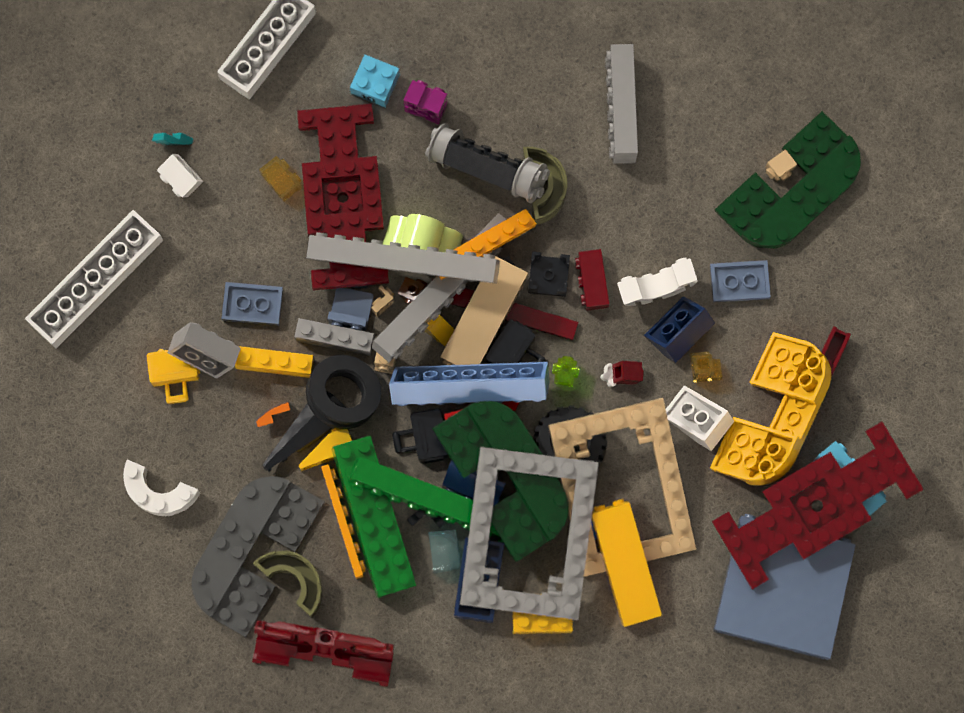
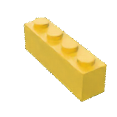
[235,346,314,378]

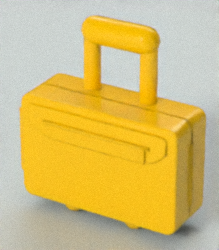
[147,349,201,404]

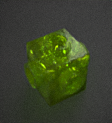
[552,356,580,387]

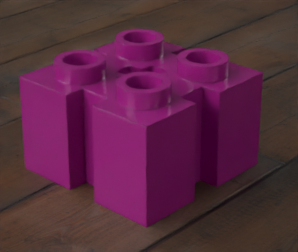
[404,80,448,125]

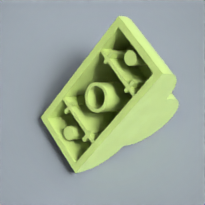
[383,214,463,252]

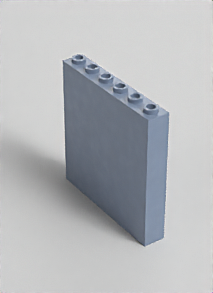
[713,514,856,660]

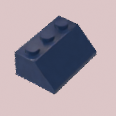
[644,296,715,363]
[442,461,505,506]

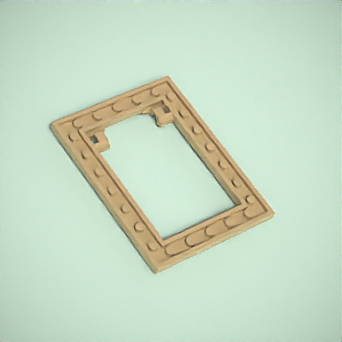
[548,398,696,577]

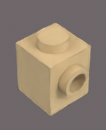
[766,149,797,181]

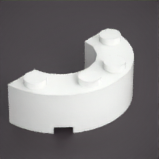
[617,258,697,306]
[124,460,200,516]

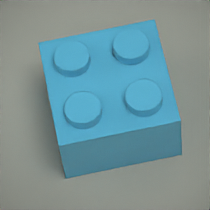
[350,55,400,107]

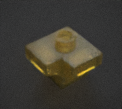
[690,351,722,382]

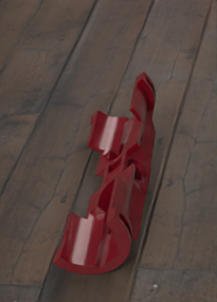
[252,620,395,687]

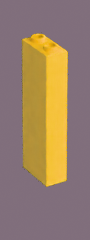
[591,499,662,627]

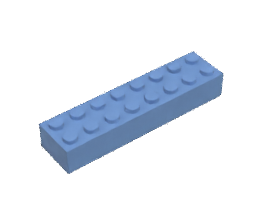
[389,362,550,406]

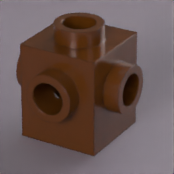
[397,277,427,305]

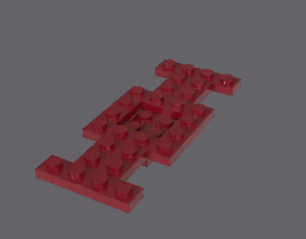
[297,104,389,291]
[712,422,924,589]

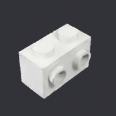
[157,154,204,197]

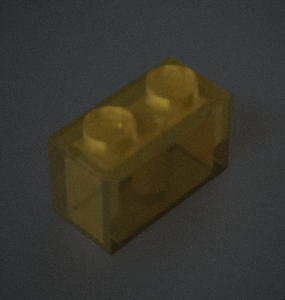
[259,156,301,202]

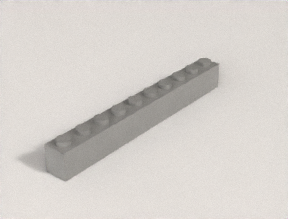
[372,213,512,362]
[306,232,500,284]

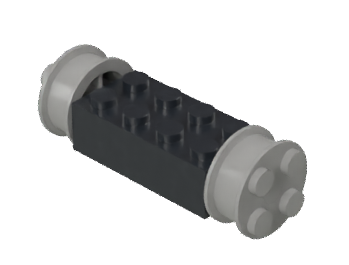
[425,123,550,203]

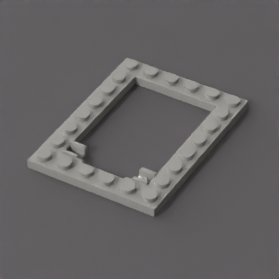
[460,447,598,620]

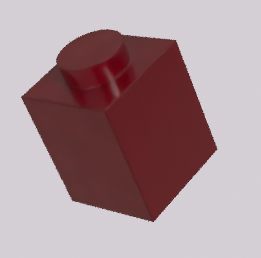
[612,361,644,384]

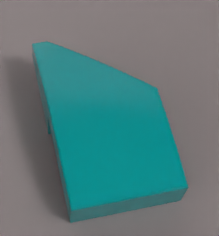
[152,133,194,145]

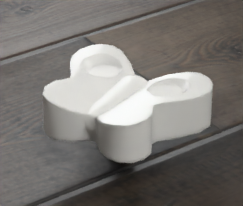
[600,363,616,388]

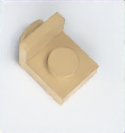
[371,285,394,317]

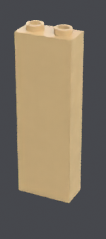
[441,256,528,365]

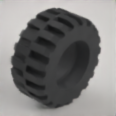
[533,405,607,481]

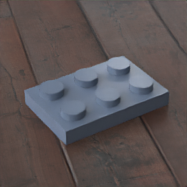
[710,260,771,303]
[222,282,283,326]

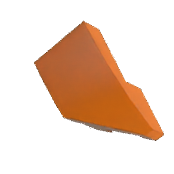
[256,402,290,427]

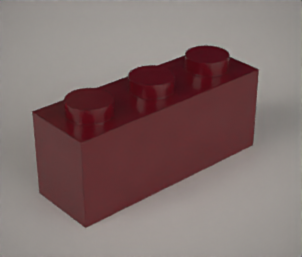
[575,249,609,311]

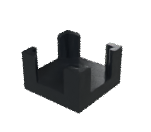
[528,251,570,297]

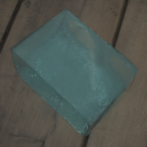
[428,530,461,574]

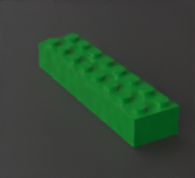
[331,436,416,598]

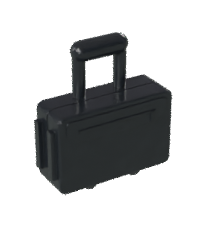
[485,320,546,364]
[392,409,449,464]

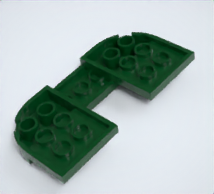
[714,111,861,249]
[432,401,568,562]

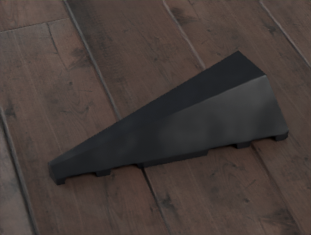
[262,391,347,472]

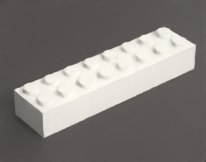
[25,210,163,349]

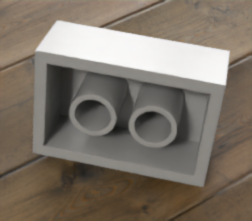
[167,322,241,378]

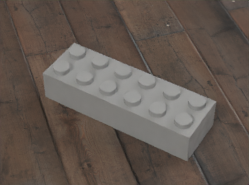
[605,44,638,164]

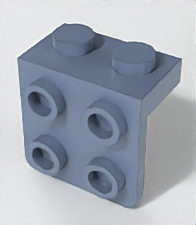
[328,288,373,331]

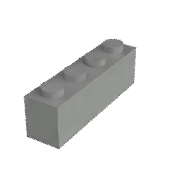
[294,318,375,356]

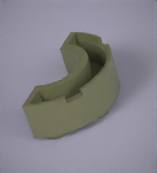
[523,147,567,225]
[253,551,322,618]

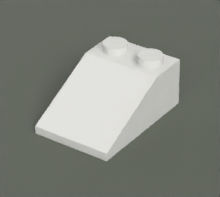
[666,386,734,451]

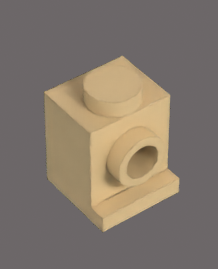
[374,353,396,374]

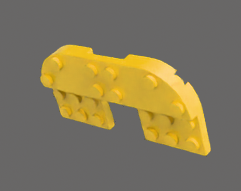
[710,332,831,486]

